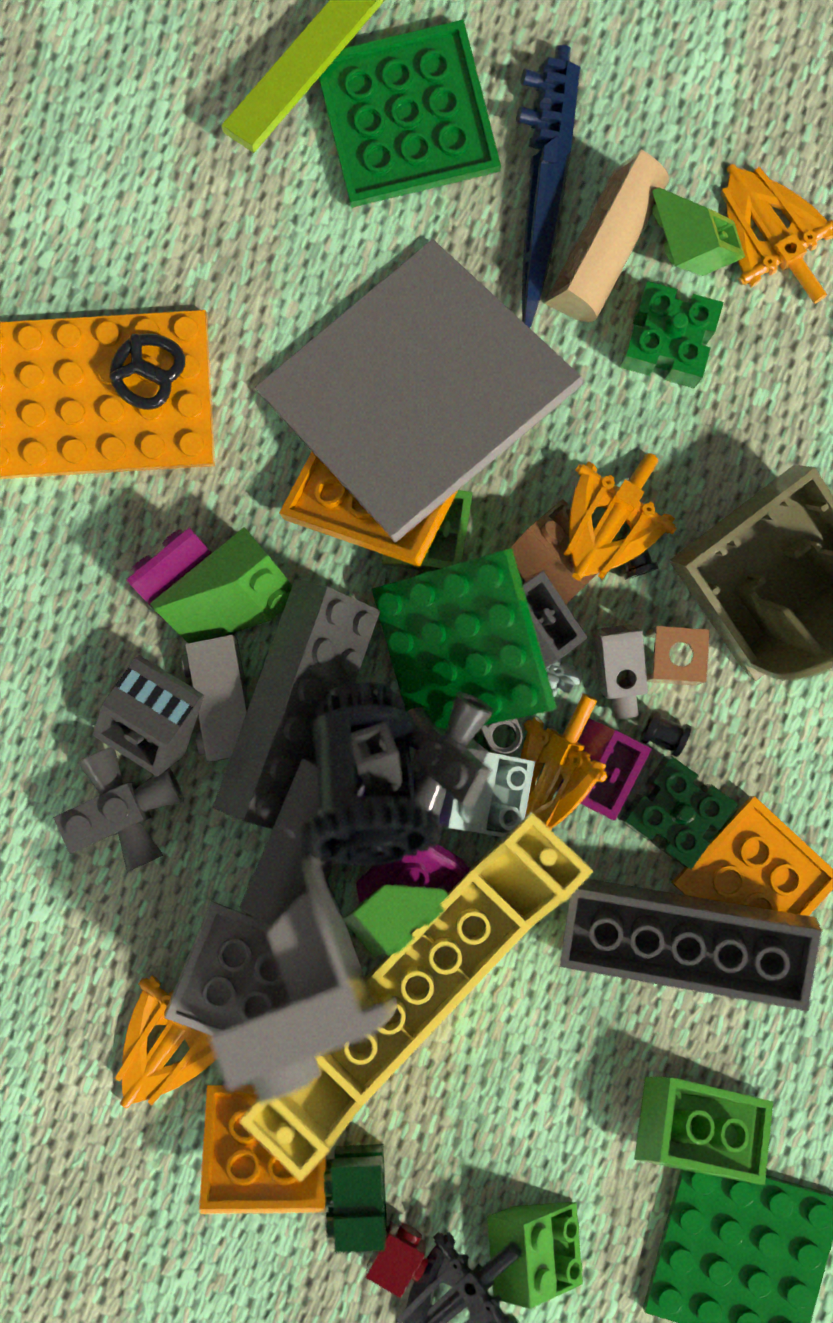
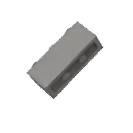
[181,635,250,762]

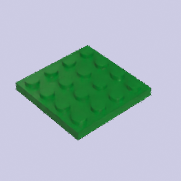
[319,19,501,208]
[371,548,557,728]
[643,1170,833,1323]

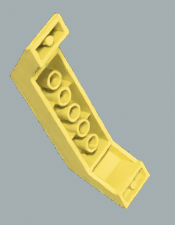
[239,812,593,1182]

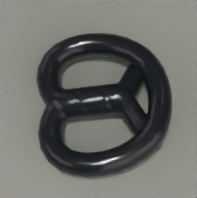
[109,333,186,410]

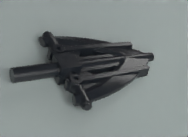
[396,1232,522,1323]

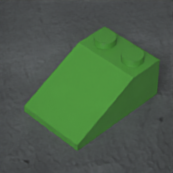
[150,527,293,643]
[634,1077,773,1185]

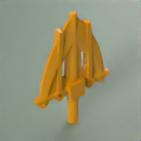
[720,164,833,304]
[563,453,677,581]
[520,693,607,830]
[114,975,217,1109]

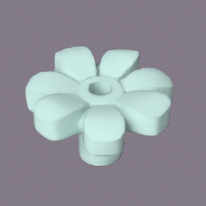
[546,659,582,697]

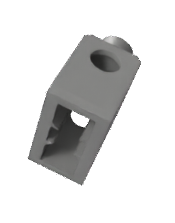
[591,624,648,719]

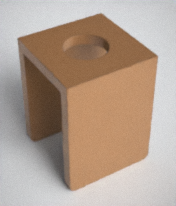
[646,626,710,686]

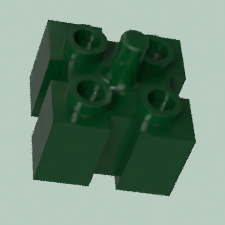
[619,756,738,870]
[324,1144,387,1253]

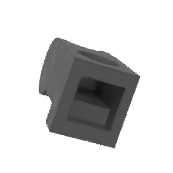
[351,722,401,797]

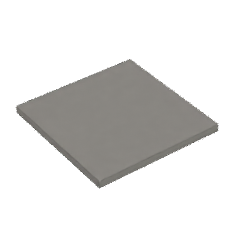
[255,239,584,543]

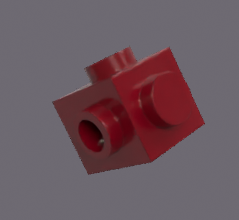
[365,1221,428,1298]

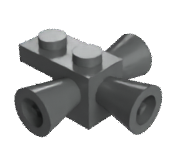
[407,692,494,816]
[53,747,184,872]

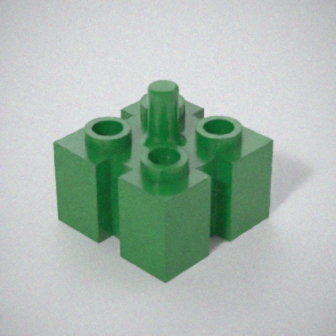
[620,281,724,388]

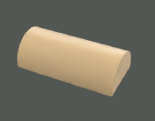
[544,149,669,322]

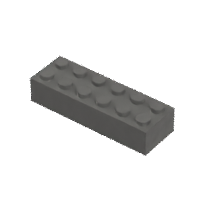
[213,578,380,829]
[559,879,822,1011]

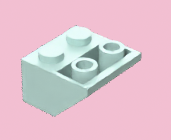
[439,752,535,837]

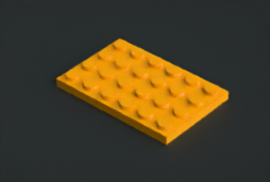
[0,310,215,479]

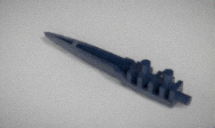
[516,45,580,328]

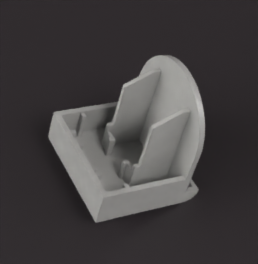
[210,856,397,1104]

